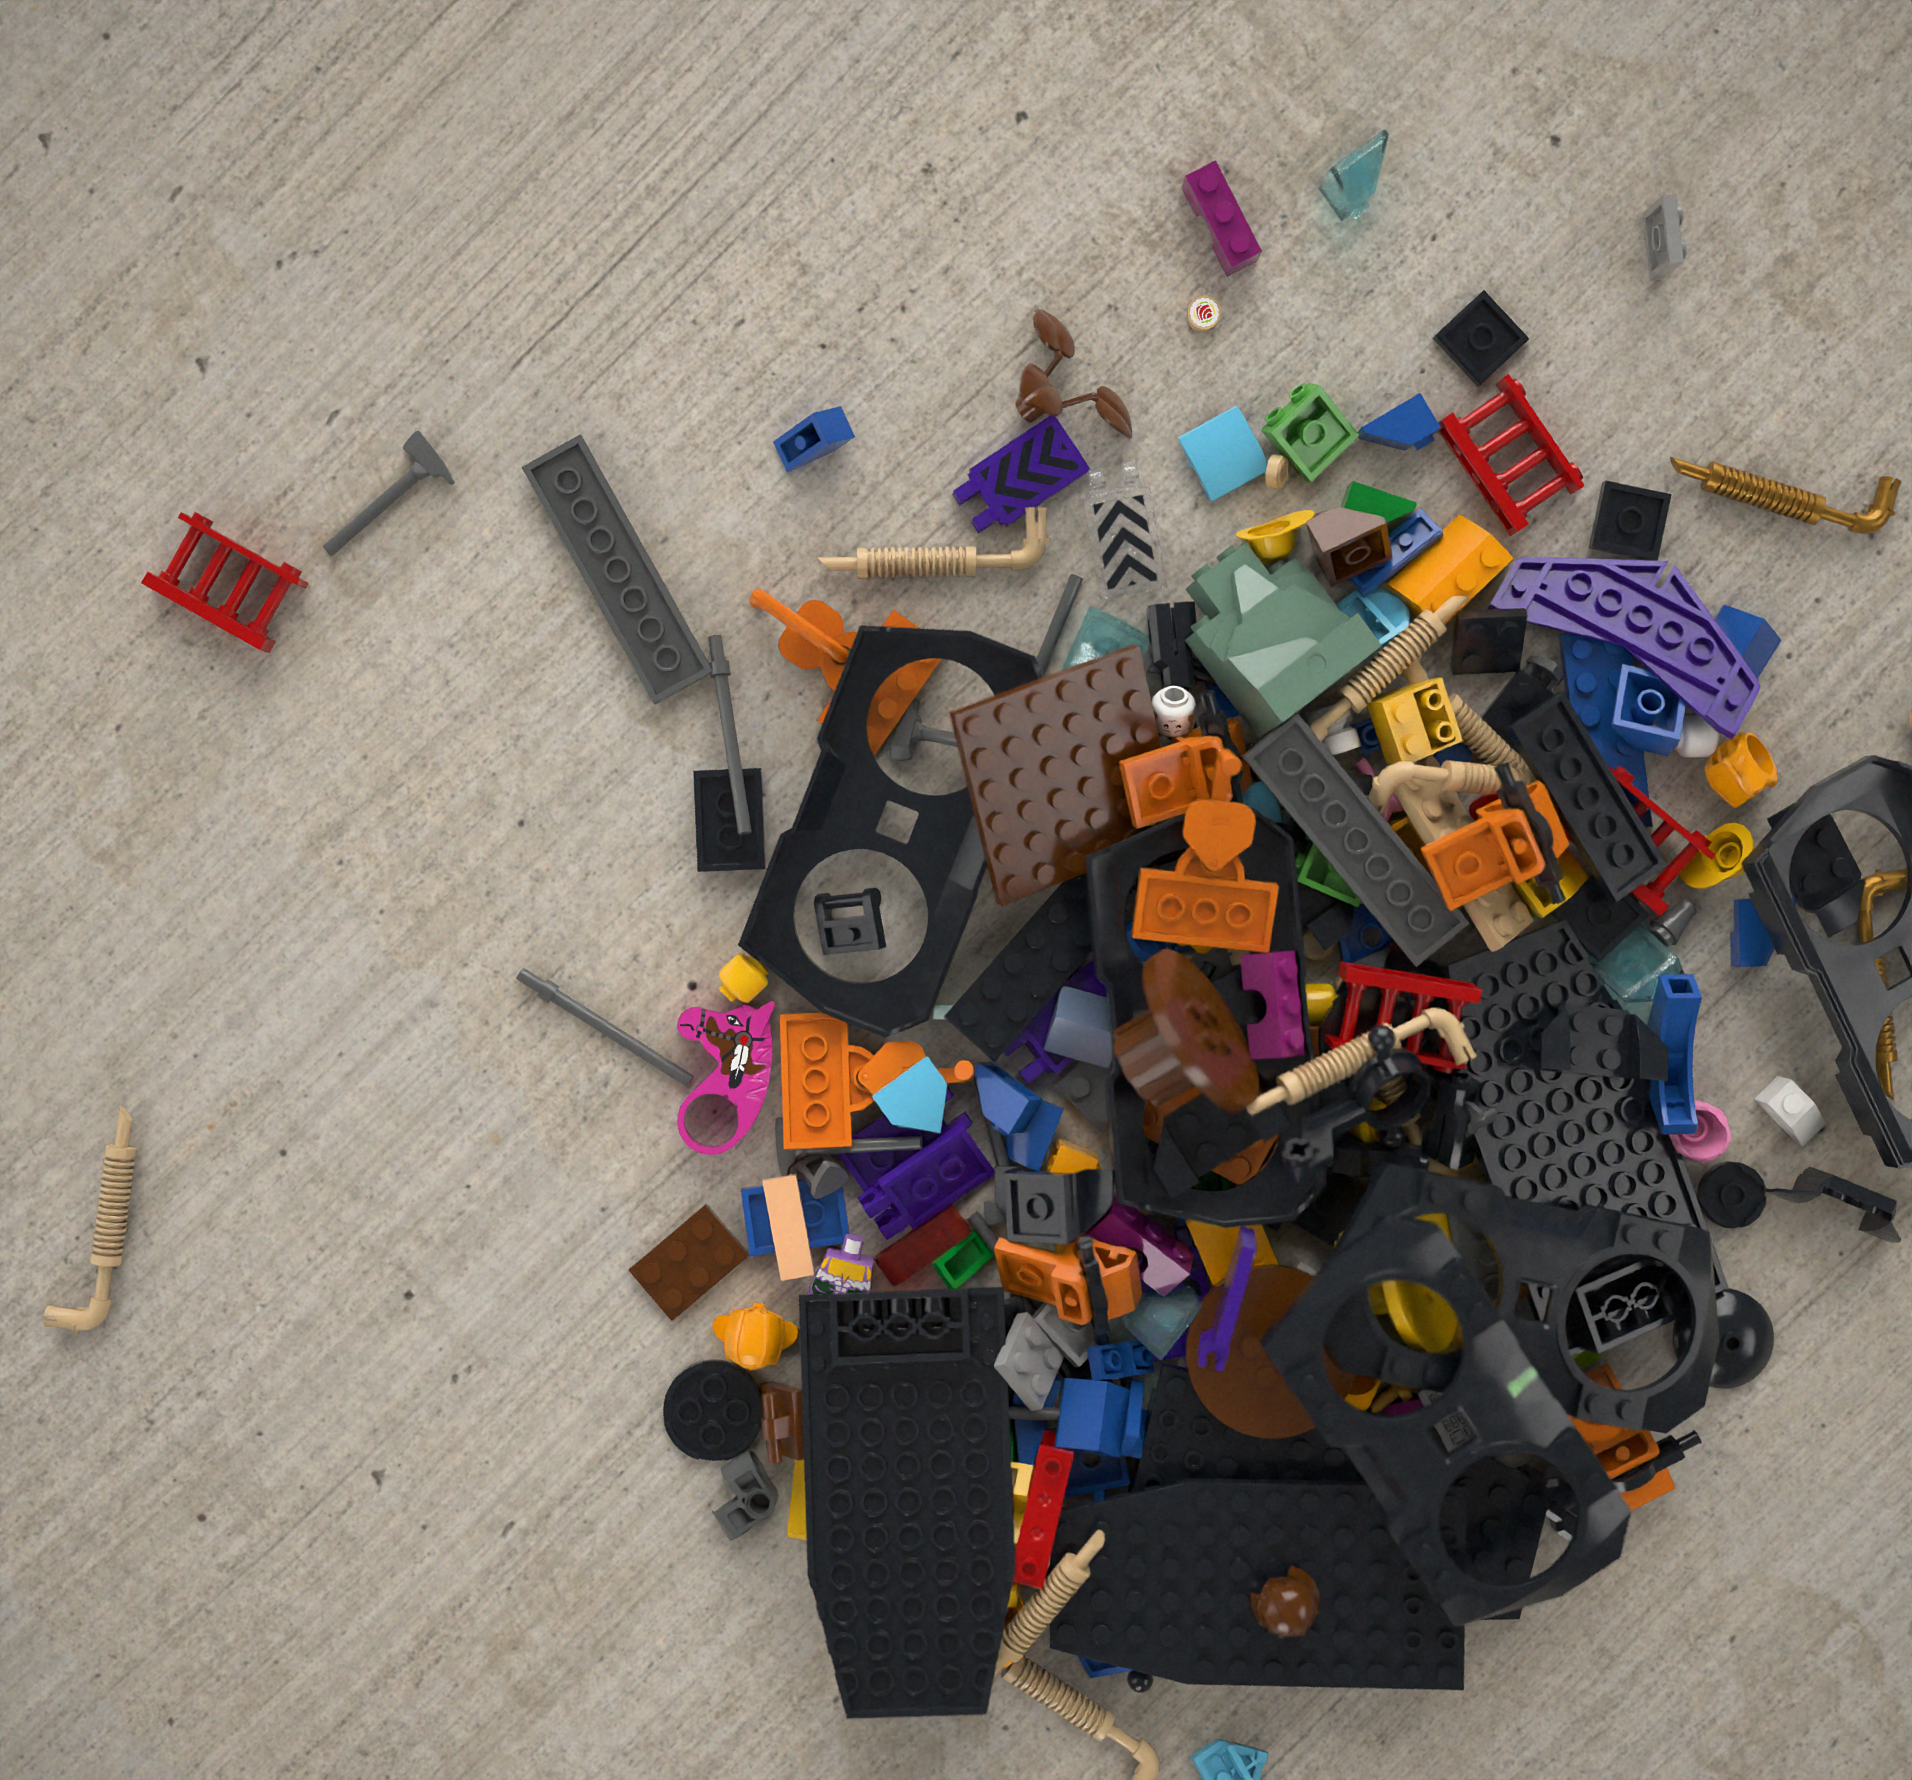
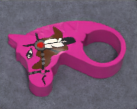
[677,1000,775,1155]

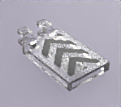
[1082,461,1167,599]

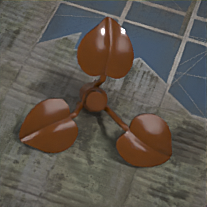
[1015,308,1133,439]

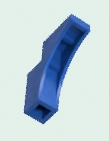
[1647,974,1702,1134]

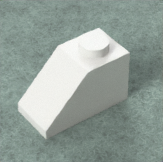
[1754,1076,1826,1147]

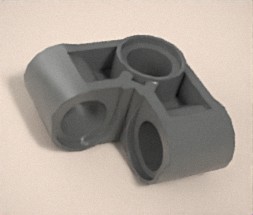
[712,1449,778,1541]

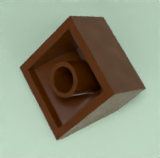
[1306,507,1393,587]

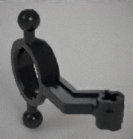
[1283,1025,1431,1185]

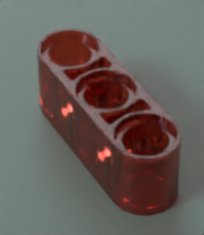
[873,1203,972,1287]

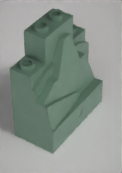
[1185,543,1382,738]

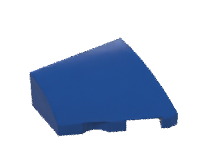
[1730,898,1796,967]

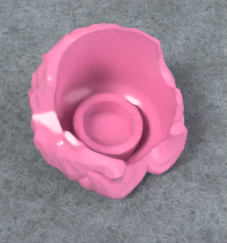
[1669,1100,1732,1164]

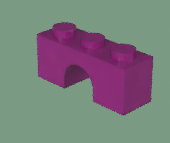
[1181,160,1262,277]
[1240,951,1305,1059]
[1085,1194,1194,1297]

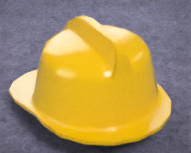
[1236,510,1315,565]
[1680,823,1755,889]

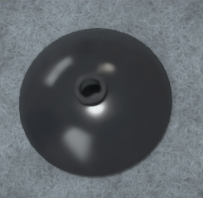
[1672,1288,1774,1389]

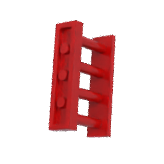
[1438,374,1585,536]
[141,512,309,653]
[1559,765,1716,916]
[1324,961,1482,1073]
[1013,1428,1074,1589]

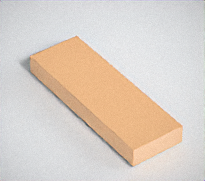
[763,1174,815,1281]

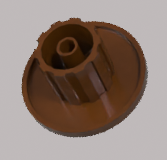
[1112,949,1259,1112]
[1185,1264,1356,1439]

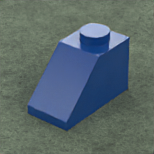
[1357,393,1441,451]
[773,406,855,472]
[974,1062,1043,1135]

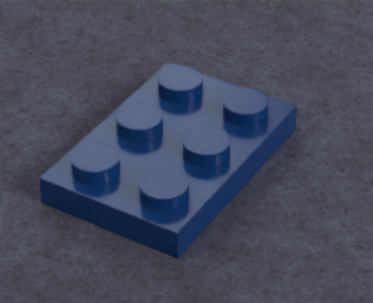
[741,1180,850,1256]

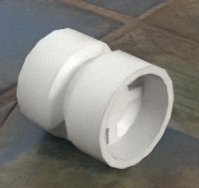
[1305,705,1361,755]

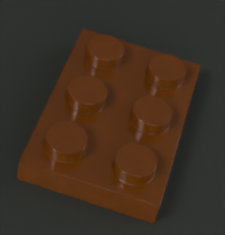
[628,1203,750,1321]

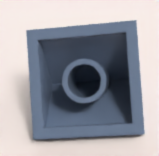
[1043,985,1112,1068]

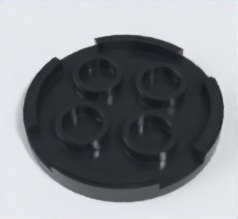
[1319,986,1414,1082]
[663,1359,763,1461]

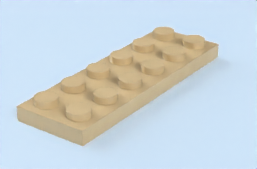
[1393,755,1534,952]

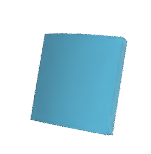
[1177,406,1268,501]

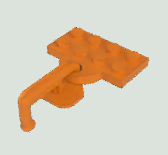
[749,589,941,756]
[1131,748,1279,953]
[780,1012,975,1150]

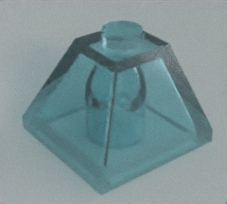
[1318,129,1389,221]
[1061,606,1149,671]
[1588,924,1685,1003]
[1123,1286,1203,1360]

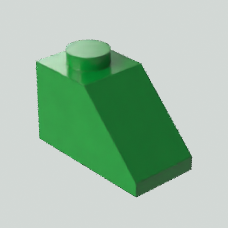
[1340,481,1417,524]

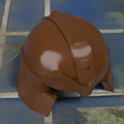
[1250,1565,1320,1638]

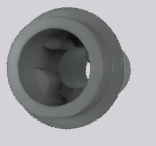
[1647,899,1697,948]

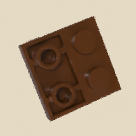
[760,1381,804,1464]

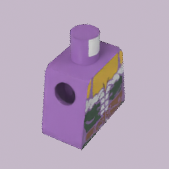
[807,1234,874,1294]

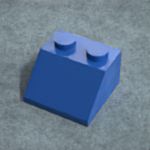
[1611,664,1686,756]

